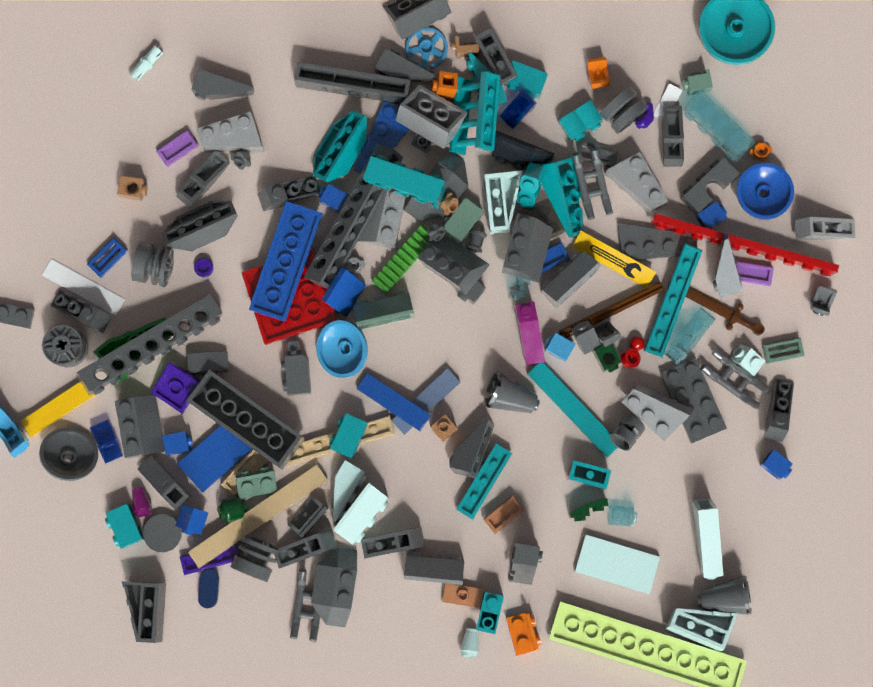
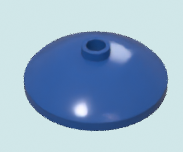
[736,163,794,220]

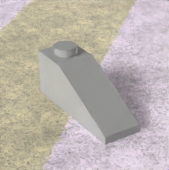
[795,217,856,240]

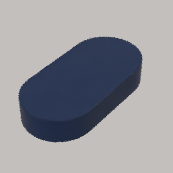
[198,569,220,609]

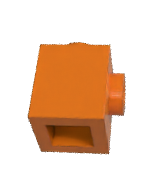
[431,71,458,101]

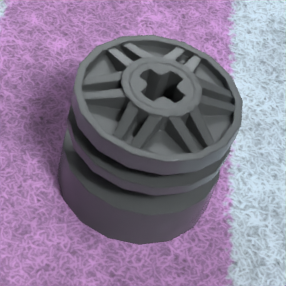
[131,242,174,287]
[42,325,88,368]
[230,536,280,582]

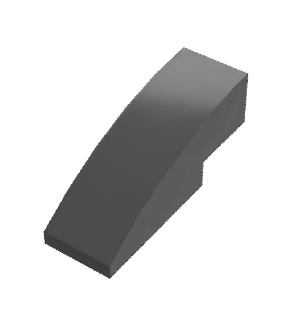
[662,106,684,167]
[176,150,230,209]

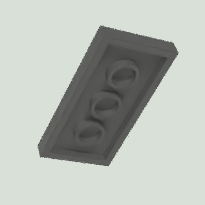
[660,358,727,444]

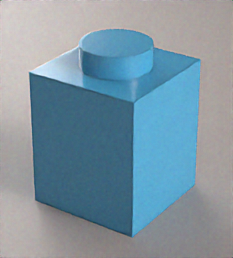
[544,333,576,362]

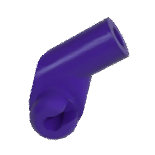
[635,103,654,129]

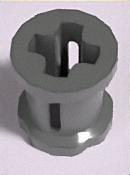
[466,229,487,253]

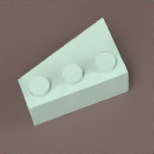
[484,170,523,235]

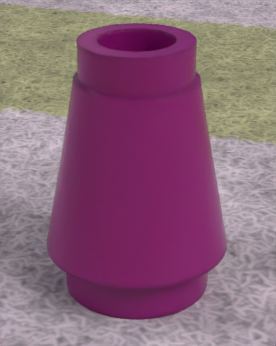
[132,487,152,518]

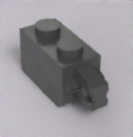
[281,341,311,396]

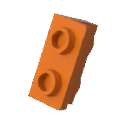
[506,612,542,656]

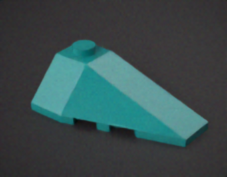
[541,157,583,238]

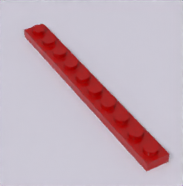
[650,214,839,277]

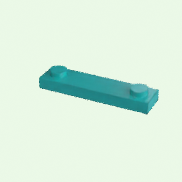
[456,444,512,520]

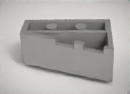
[605,152,668,214]
[622,383,694,441]

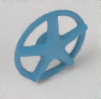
[406,27,448,69]

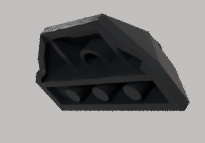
[490,130,555,171]

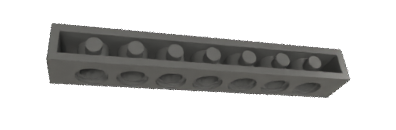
[304,143,403,289]
[77,294,222,396]

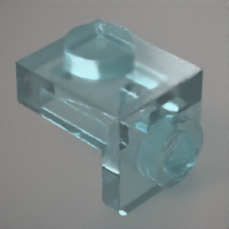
[508,277,530,301]

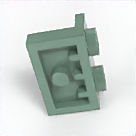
[234,466,277,499]

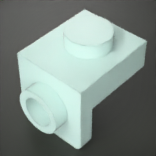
[730,344,765,376]

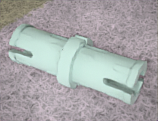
[129,45,163,81]

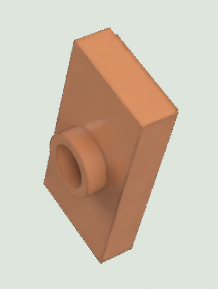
[483,495,525,534]
[442,583,484,608]

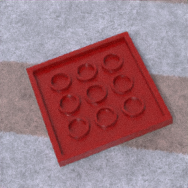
[241,249,337,345]

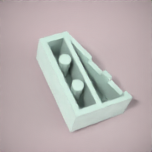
[666,608,738,652]

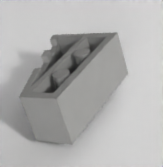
[196,111,264,152]

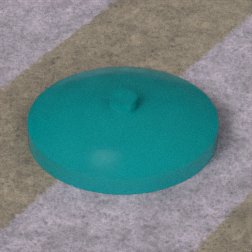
[698,0,775,65]

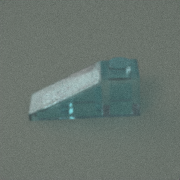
[664,307,715,365]

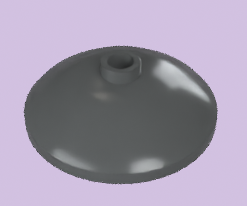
[39,428,98,481]

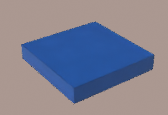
[321,267,366,317]

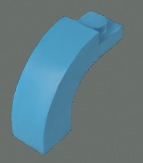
[0,404,30,458]

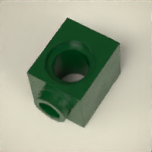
[593,344,622,373]

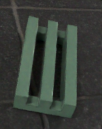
[762,337,805,364]

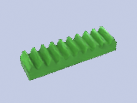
[372,225,430,295]

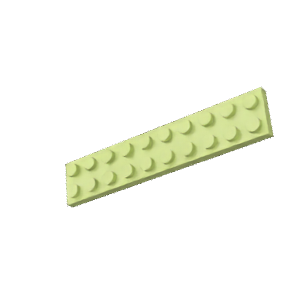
[548,601,747,687]

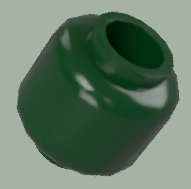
[217,495,247,523]

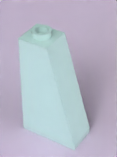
[692,498,723,580]

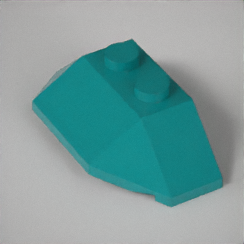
[312,110,367,182]

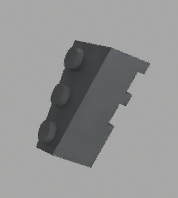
[509,543,543,585]
[121,581,166,643]

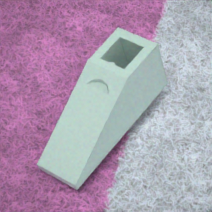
[333,460,367,522]

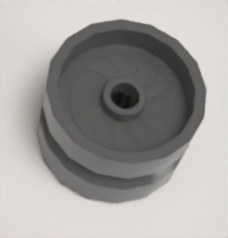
[600,86,649,134]

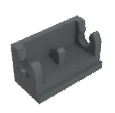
[288,495,329,538]

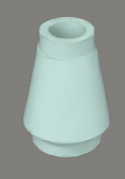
[460,628,479,658]

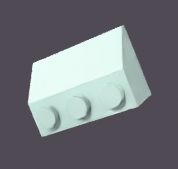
[333,483,389,544]

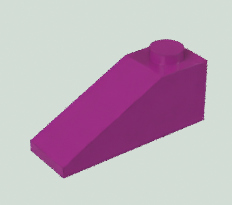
[515,302,545,365]

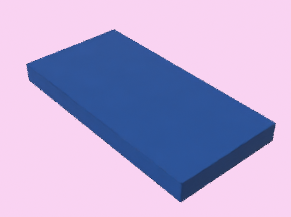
[177,426,252,493]

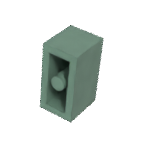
[442,197,484,244]

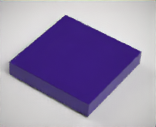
[151,360,201,414]

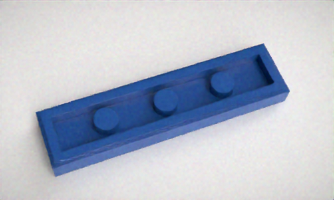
[357,373,431,431]

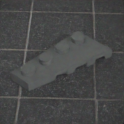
[618,223,698,260]

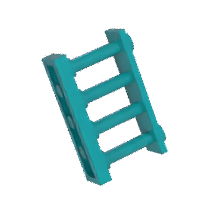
[449,71,500,155]

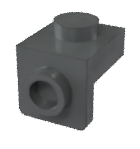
[810,284,837,316]

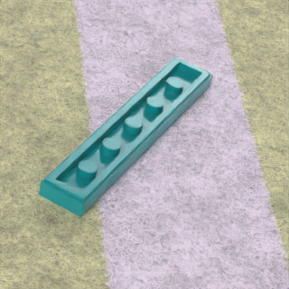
[644,244,703,358]
[527,362,618,458]

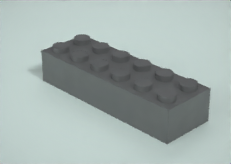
[186,370,305,470]

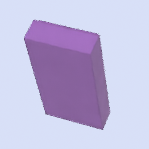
[156,130,198,167]
[736,261,774,286]

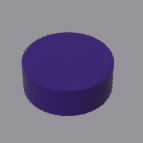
[194,258,214,278]

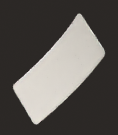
[654,84,682,120]

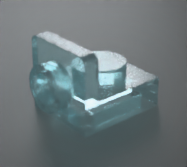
[608,506,637,527]

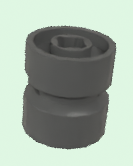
[610,414,645,451]

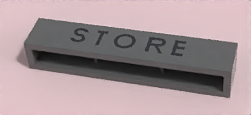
[294,62,410,104]

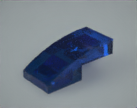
[90,419,123,464]

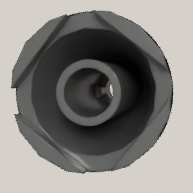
[484,371,540,413]
[697,576,752,615]

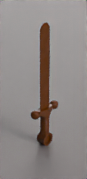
[668,281,765,336]

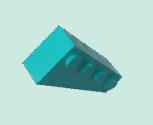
[363,155,446,210]

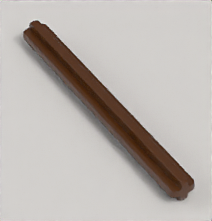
[559,282,664,338]

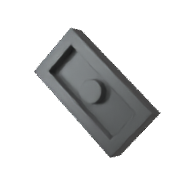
[0,303,35,329]

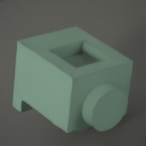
[682,69,713,96]

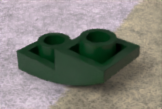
[569,498,608,522]

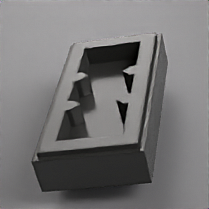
[594,322,622,347]

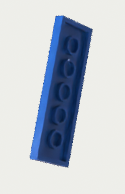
[249,201,323,322]

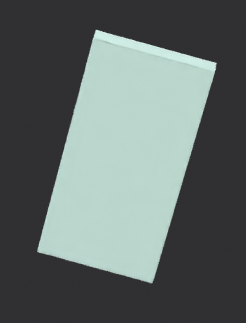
[575,535,660,594]

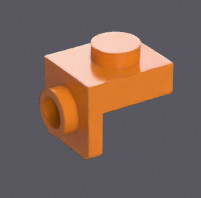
[587,57,610,89]

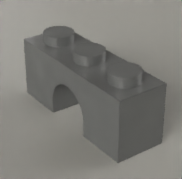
[681,158,740,215]

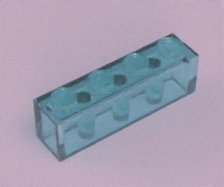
[683,90,756,162]

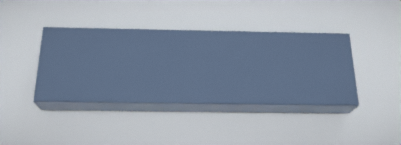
[391,368,460,435]

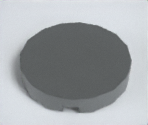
[143,514,182,552]

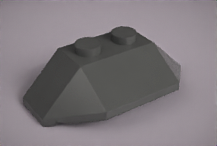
[404,151,469,222]
[161,201,238,251]
[311,547,357,627]

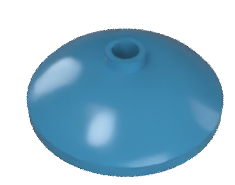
[316,320,368,378]

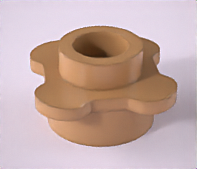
[440,192,458,215]

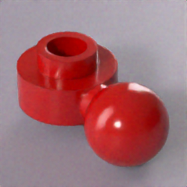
[620,336,645,368]

